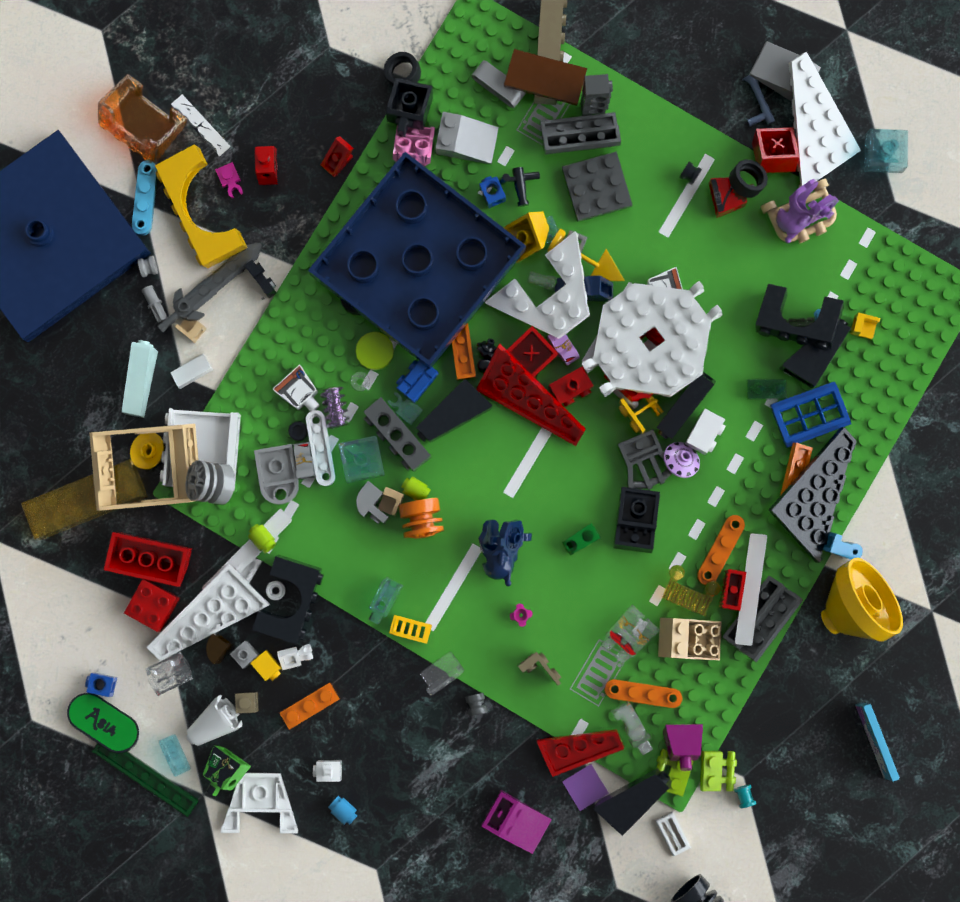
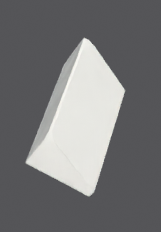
[170,353,213,389]

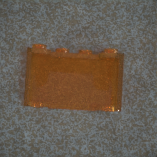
[98,74,187,163]

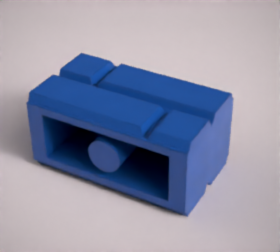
[396,360,439,404]

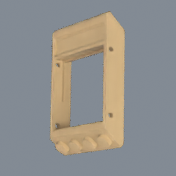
[89,424,198,511]

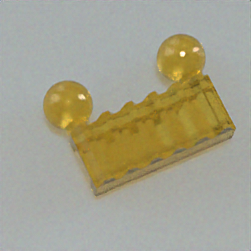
[662,565,721,617]

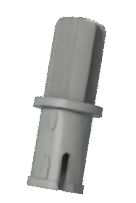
[142,285,168,323]

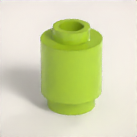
[401,476,431,500]
[248,524,276,553]

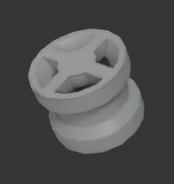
[138,256,158,277]

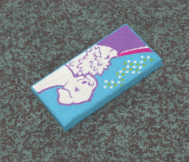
[855,702,900,782]

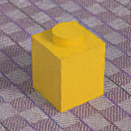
[251,650,282,681]

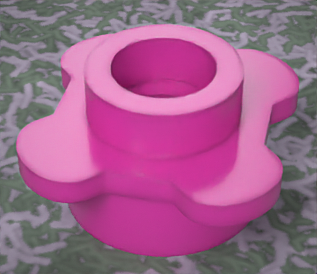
[510,604,533,627]

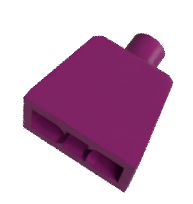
[662,724,703,771]

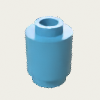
[328,796,357,825]

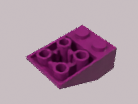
[482,790,552,854]

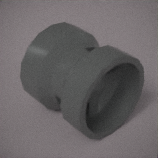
[465,693,488,716]

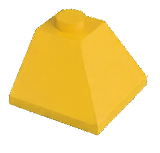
[503,211,549,263]

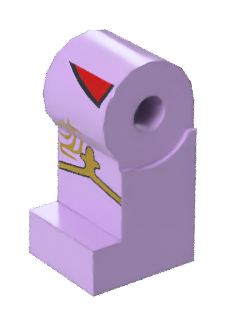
[547,334,580,366]

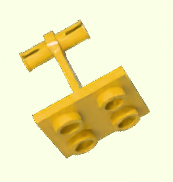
[619,396,664,434]

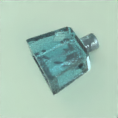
[369,577,403,624]

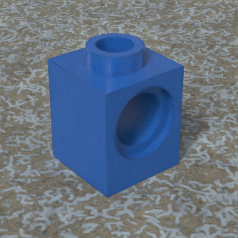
[479,176,506,209]
[85,673,118,697]

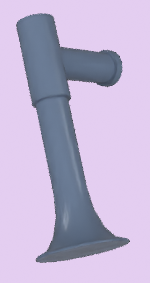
[742,75,775,127]

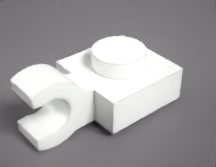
[277,644,313,670]

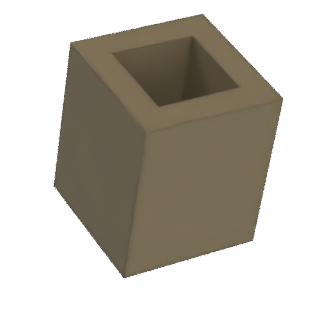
[235,692,258,714]

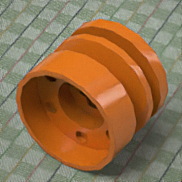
[398,498,444,539]

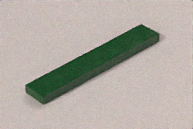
[91,744,199,817]

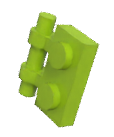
[657,749,694,797]
[700,751,737,792]

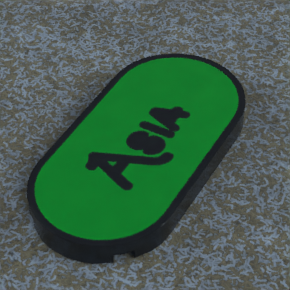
[67,693,139,754]

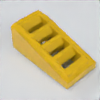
[389,615,432,644]

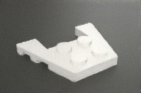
[221,773,298,833]

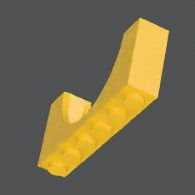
[155,144,248,269]

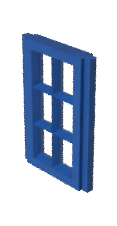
[770,381,851,448]

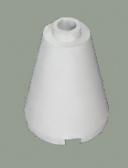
[187,695,242,746]

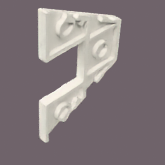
[485,231,590,339]

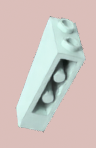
[122,340,158,418]

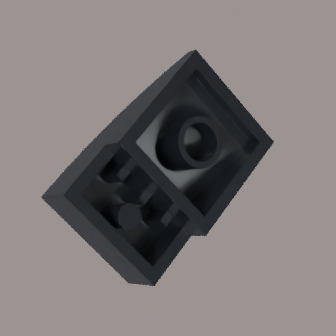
[613,487,660,553]

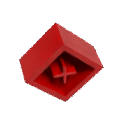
[752,127,800,173]
[507,326,559,377]
[124,579,180,632]

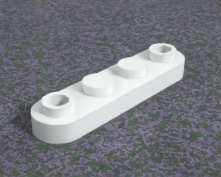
[306,410,336,486]

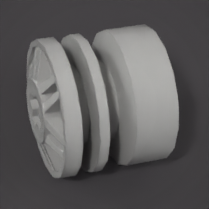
[185,460,235,505]

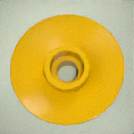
[130,433,164,469]

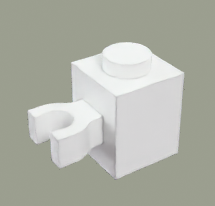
[313,760,342,782]

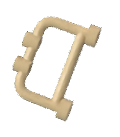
[760,178,837,244]

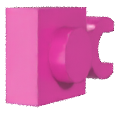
[215,162,243,198]

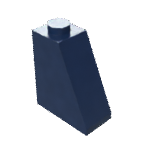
[555,276,613,302]

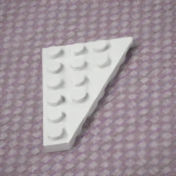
[789,52,861,188]

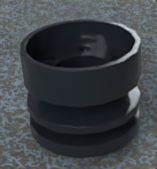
[671,874,724,902]

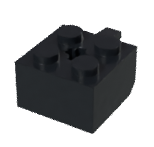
[386,78,433,137]

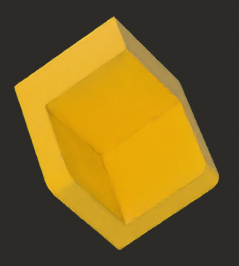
[850,312,880,339]

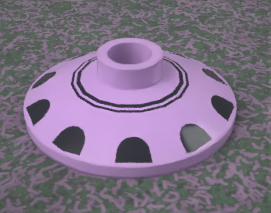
[664,442,700,478]

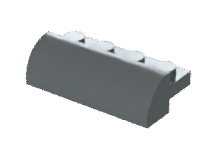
[540,112,621,155]
[723,576,803,663]

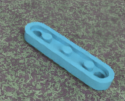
[132,160,158,236]

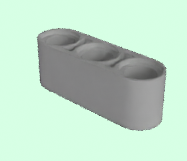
[471,60,526,108]

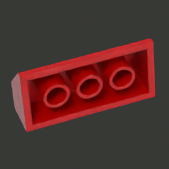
[104,532,192,587]

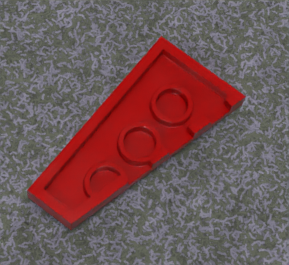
[537,729,624,777]

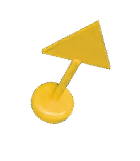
[547,228,625,281]

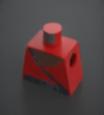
[255,146,278,185]
[708,177,754,218]

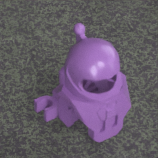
[776,179,839,243]

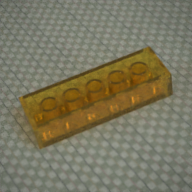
[21,459,148,540]

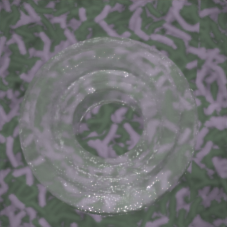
[351,372,370,391]

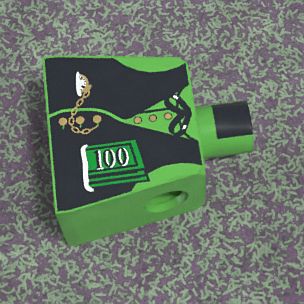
[203,745,251,796]

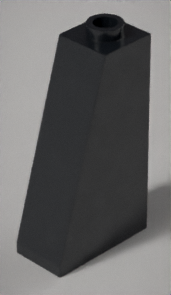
[779,319,851,388]
[657,371,716,439]
[416,379,492,443]
[593,768,672,836]

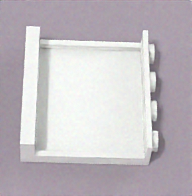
[160,408,241,491]

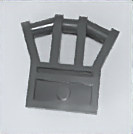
[618,429,672,490]

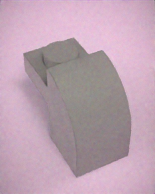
[356,481,389,524]

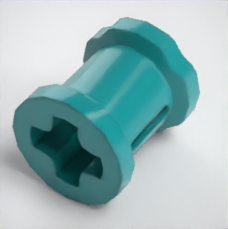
[734,784,756,809]

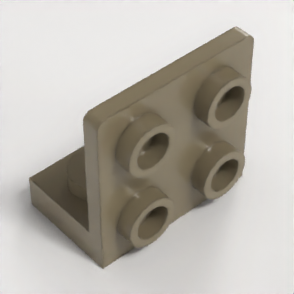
[517,651,561,685]

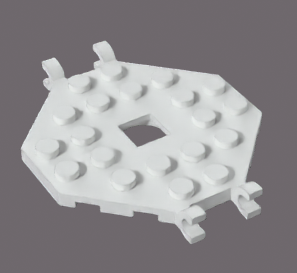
[582,281,723,397]

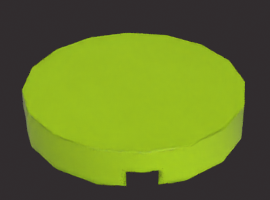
[356,332,394,370]

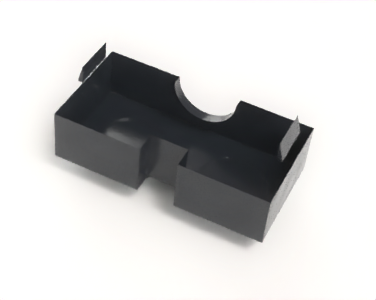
[241,260,276,300]

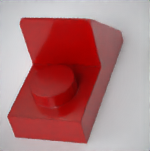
[321,136,354,177]

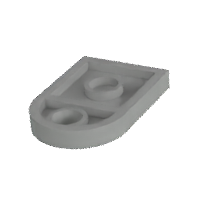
[254,444,299,505]

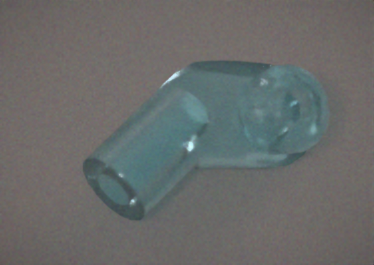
[545,216,559,244]

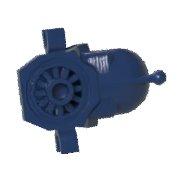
[478,519,532,586]

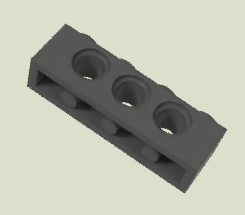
[580,74,613,116]
[363,397,431,472]

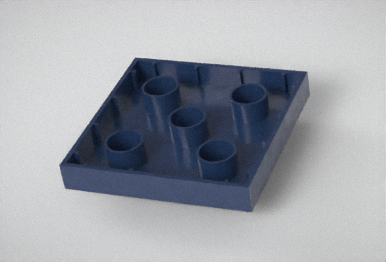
[0,130,151,343]
[308,152,526,369]

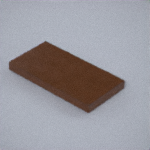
[504,49,587,106]

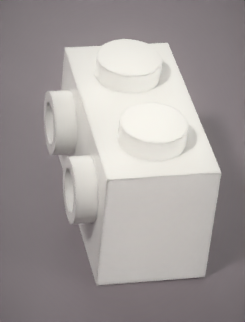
[685,409,726,455]

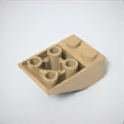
[658,618,722,660]

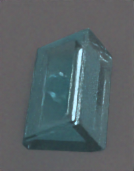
[159,734,191,777]

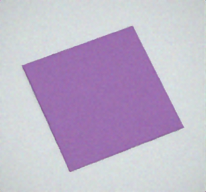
[562,764,609,811]

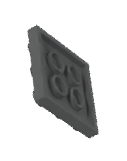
[562,151,632,222]

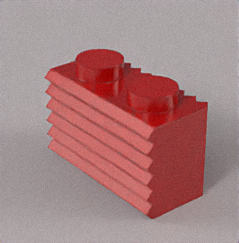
[719,569,747,611]

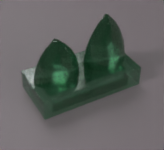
[747,379,787,399]

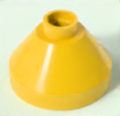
[821,558,903,641]

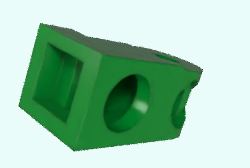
[562,523,601,556]

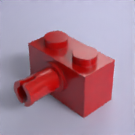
[548,366,594,407]

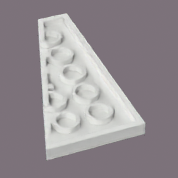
[146,564,270,661]

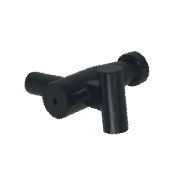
[499,167,540,207]

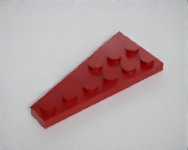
[476,344,586,446]

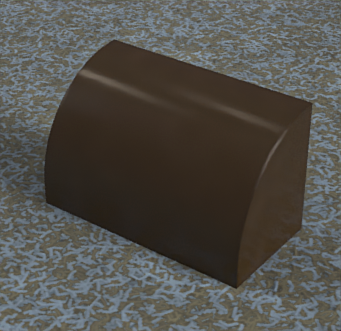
[206,634,233,664]

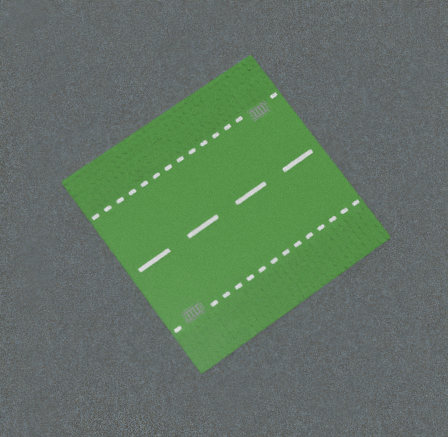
[153,0,960,812]

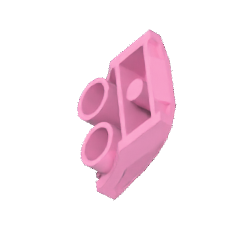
[393,125,435,166]

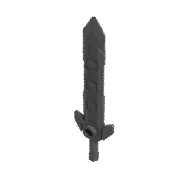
[157,243,262,332]

